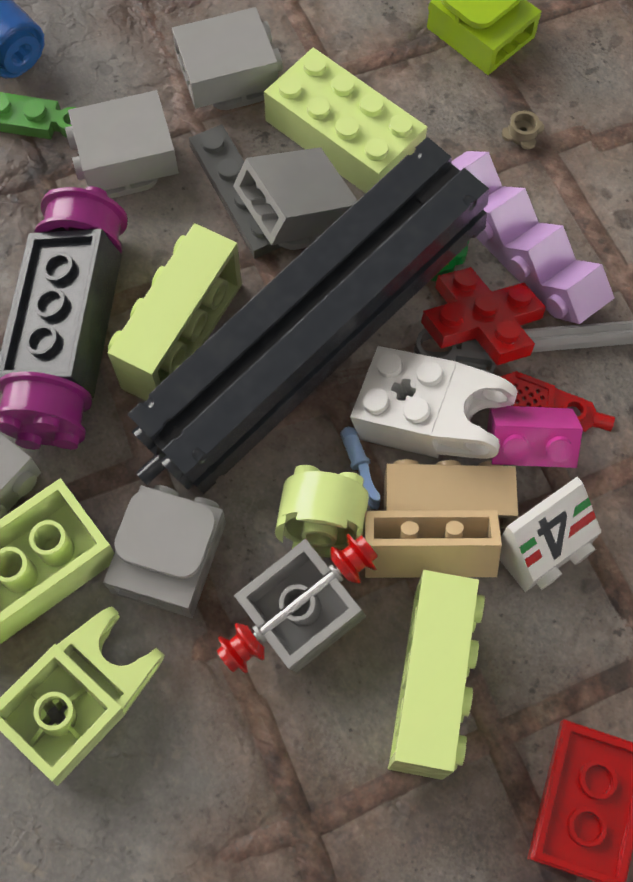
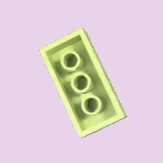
[264,47,427,193]
[107,223,242,401]
[0,478,114,644]
[388,570,485,780]

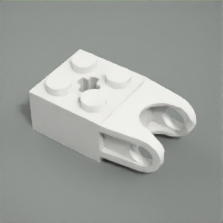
[350,346,518,459]

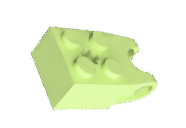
[0,606,165,786]

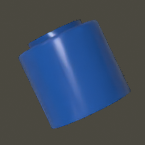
[0,0,45,79]

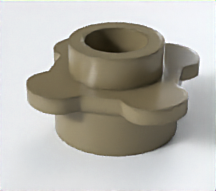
[502,110,544,150]

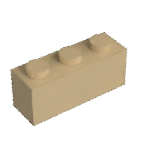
[384,459,518,528]
[365,510,502,578]

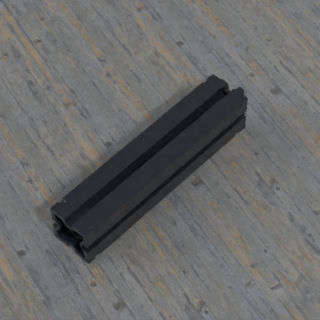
[127,137,489,494]

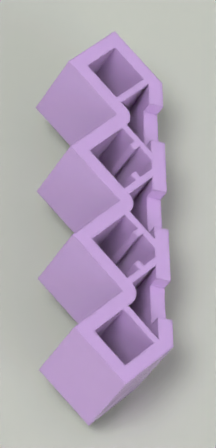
[452,151,614,324]

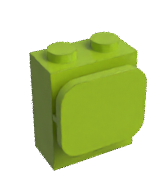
[427,0,542,75]

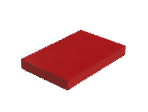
[527,719,633,882]

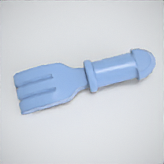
[341,426,380,510]

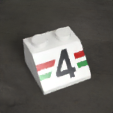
[500,476,601,592]

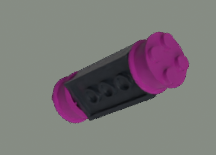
[0,186,128,450]

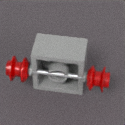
[216,534,378,674]

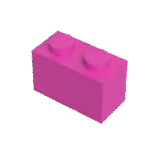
[487,406,583,468]

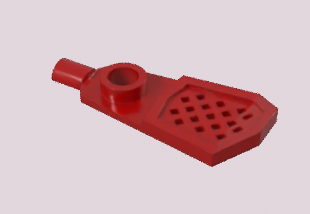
[500,371,615,432]

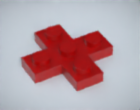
[421,267,546,366]

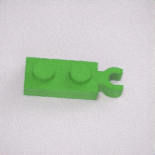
[0,92,76,139]

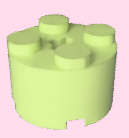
[275,465,369,558]

